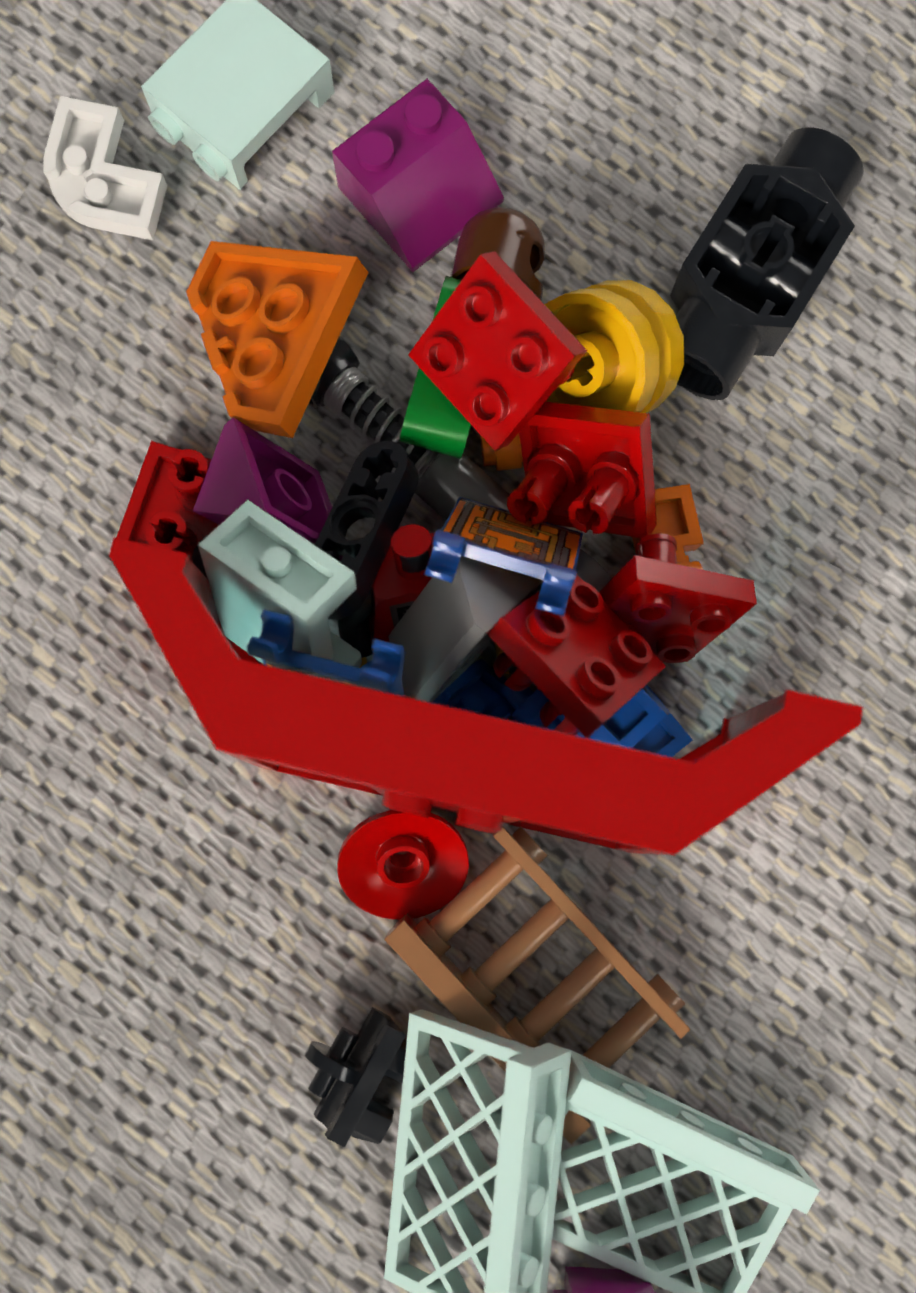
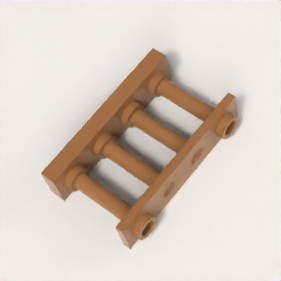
[384,825,691,1145]

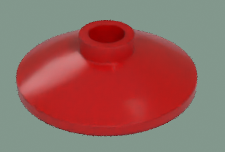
[337,810,469,920]

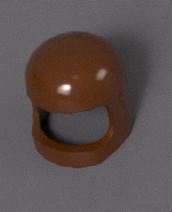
[450,207,545,301]

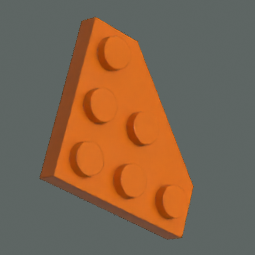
[186,241,369,438]

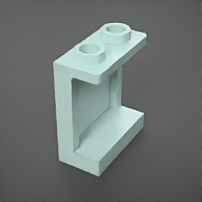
[141,0,335,190]
[198,500,362,668]

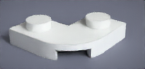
[43,96,167,240]

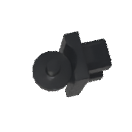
[305,1007,407,1147]

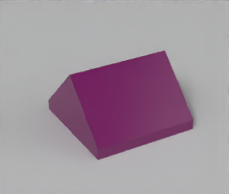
[193,417,343,561]

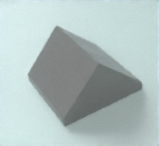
[388,556,543,703]

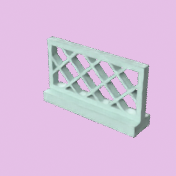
[384,1009,571,1293]
[552,1048,820,1293]

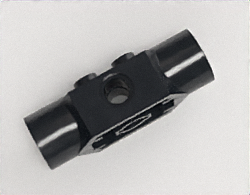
[670,127,864,400]

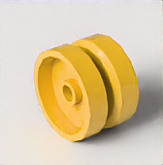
[544,280,684,413]

